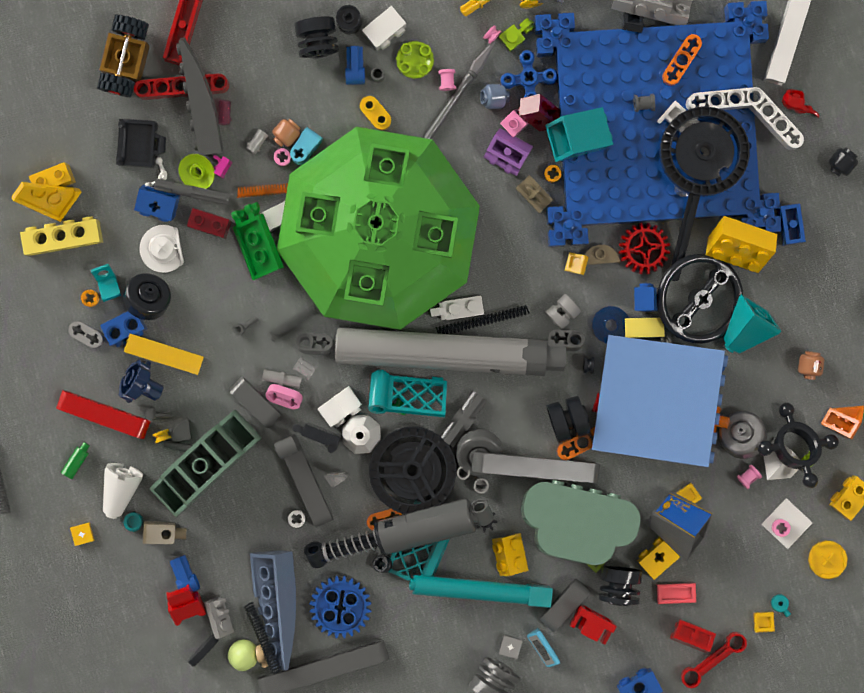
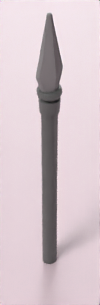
[423,41,495,139]

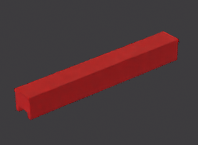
[163,0,203,66]

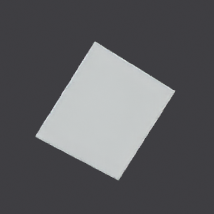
[762,498,812,549]

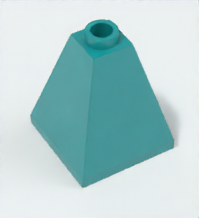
[724,294,782,354]

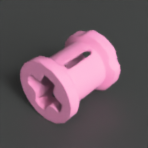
[438,69,456,91]
[737,465,762,490]

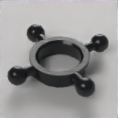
[757,403,839,488]

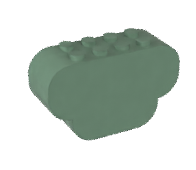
[150,410,262,517]
[521,480,640,565]

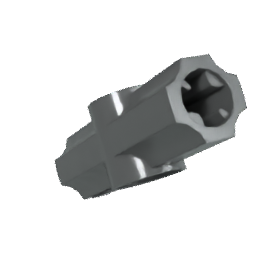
[441,391,486,447]

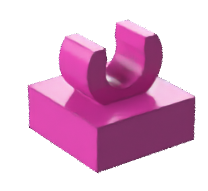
[213,155,232,179]

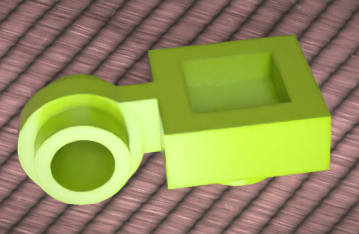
[499,18,535,52]

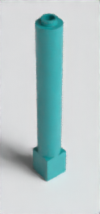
[409,575,553,608]

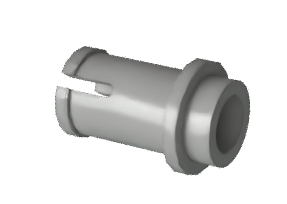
[246,129,268,155]

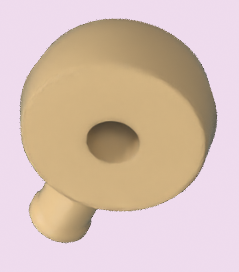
[255,645,268,668]

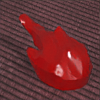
[782,89,819,118]

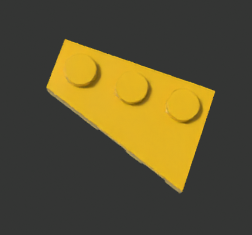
[11,182,82,222]

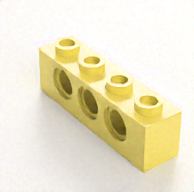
[20,216,103,256]

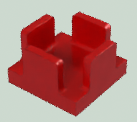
[569,604,617,645]

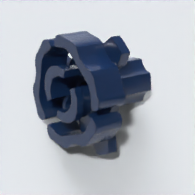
[119,360,164,403]

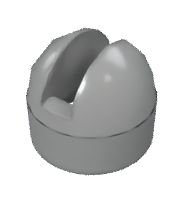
[473,478,489,494]

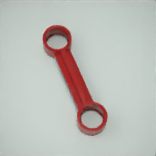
[681,632,747,688]

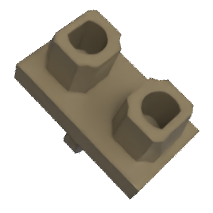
[515,175,553,213]

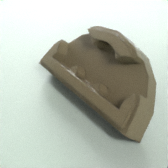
[585,245,620,265]

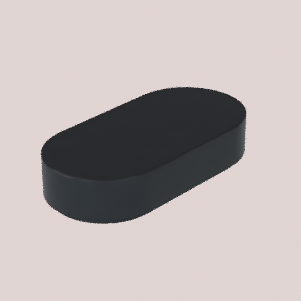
[187,634,219,667]

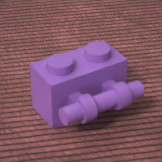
[483,128,533,176]

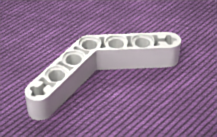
[686,87,804,150]

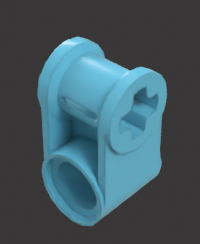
[290,127,323,165]

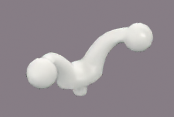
[144,157,167,187]

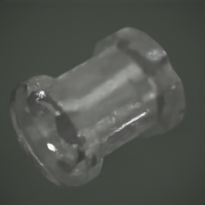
[292,356,318,381]

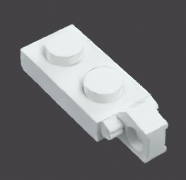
[430,296,484,320]

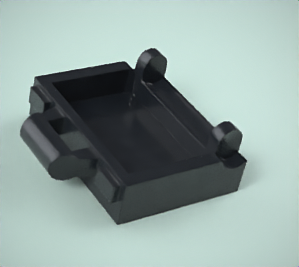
[116,119,166,168]
[293,423,342,453]

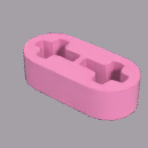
[266,384,303,409]

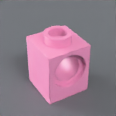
[500,109,529,137]

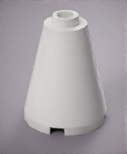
[103,463,143,519]

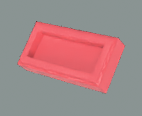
[656,583,696,604]

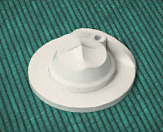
[140,225,184,273]

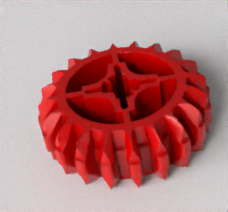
[618,223,670,274]

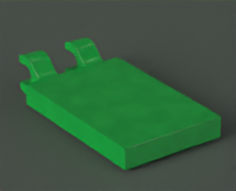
[231,202,284,281]

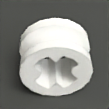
[288,510,306,528]

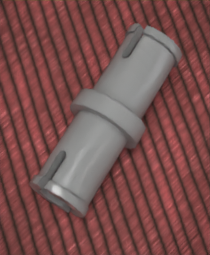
[262,369,302,389]

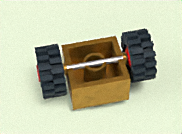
[97,14,150,98]

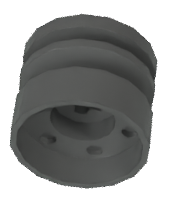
[469,657,520,693]

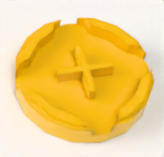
[808,540,848,579]

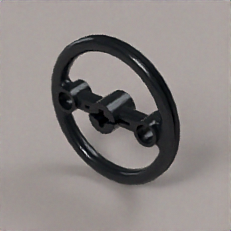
[657,254,743,344]

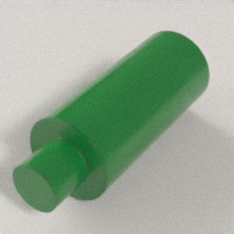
[61,442,90,479]

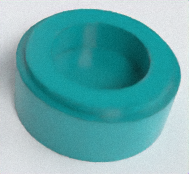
[123,512,144,532]

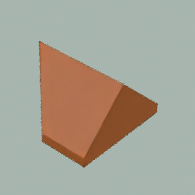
[821,406,864,439]

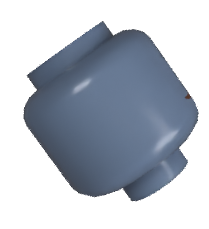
[480,84,510,109]

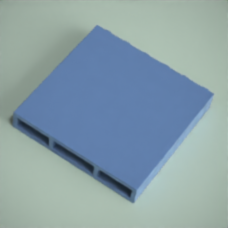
[592,335,728,467]

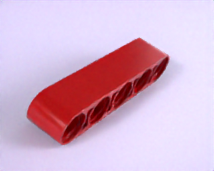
[134,73,230,100]
[56,390,151,440]

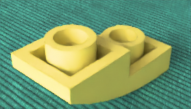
[625,318,665,338]

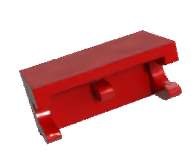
[670,620,716,653]

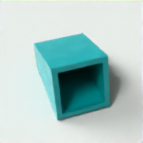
[545,107,613,162]

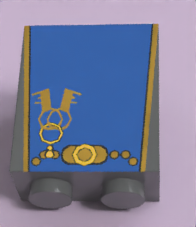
[650,491,712,561]

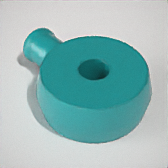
[771,594,791,617]

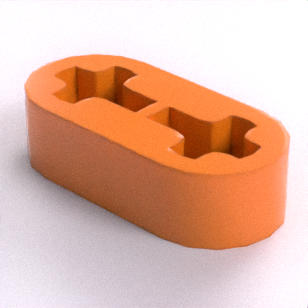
[367,509,402,530]

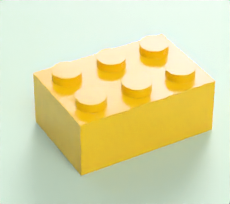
[706,216,777,273]

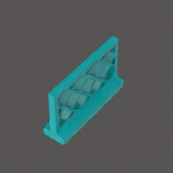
[389,500,450,581]

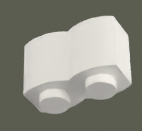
[318,386,362,428]

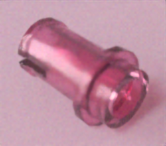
[218,100,232,125]

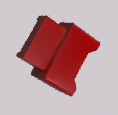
[166,584,206,626]

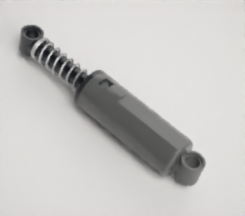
[304,498,494,568]

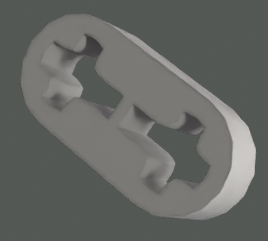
[69,321,104,348]

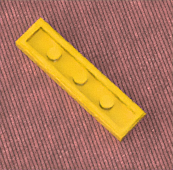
[124,334,204,375]

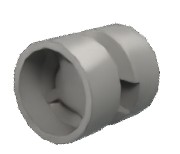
[545,294,582,330]

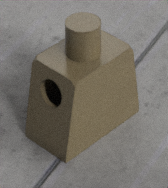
[143,521,186,544]

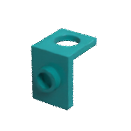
[91,264,121,302]

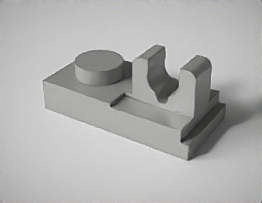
[204,596,234,639]

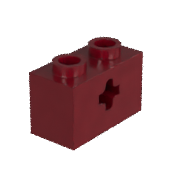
[519,94,560,132]
[187,208,232,239]

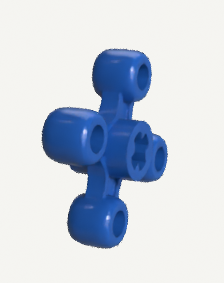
[500,50,558,98]

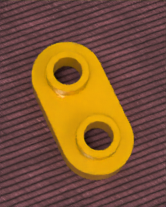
[360,96,391,131]

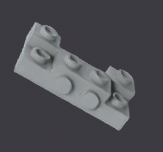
[611,0,693,25]

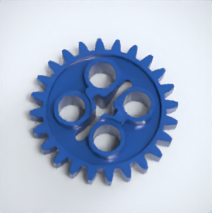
[310,575,372,638]

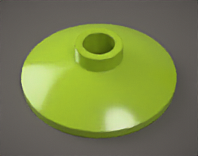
[178,154,215,189]

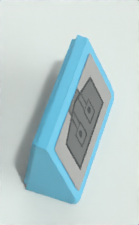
[527,628,560,667]

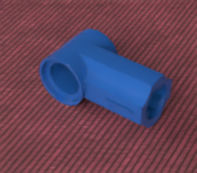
[345,46,365,85]
[169,555,200,592]

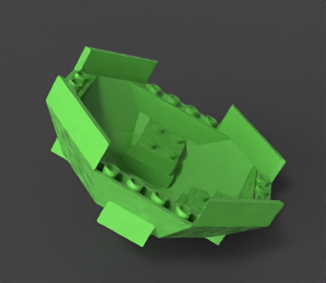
[277,127,480,330]

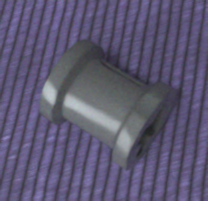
[633,93,655,112]

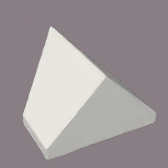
[763,438,800,480]

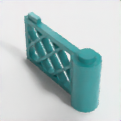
[368,369,447,417]

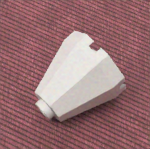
[342,414,381,454]

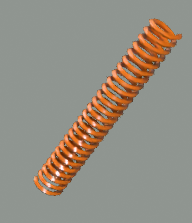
[237,183,288,198]

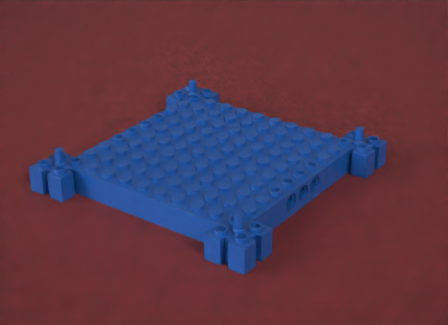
[534,1,781,247]

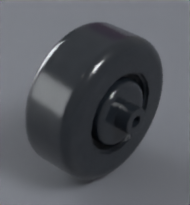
[123,273,171,320]

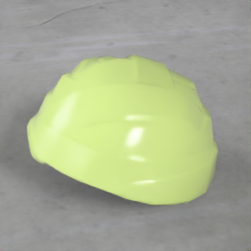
[228,639,257,671]

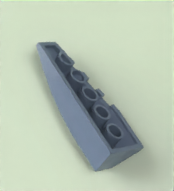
[250,550,296,670]

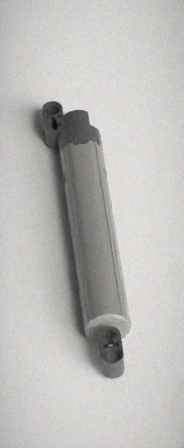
[296,328,585,376]

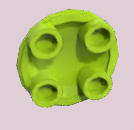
[396,41,434,79]

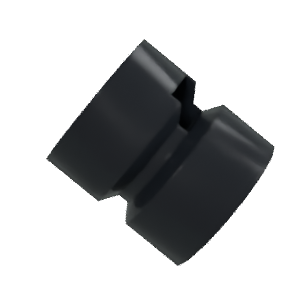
[336,5,362,35]

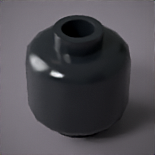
[829,147,858,176]

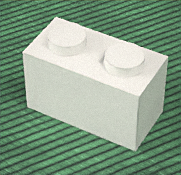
[362,6,406,51]

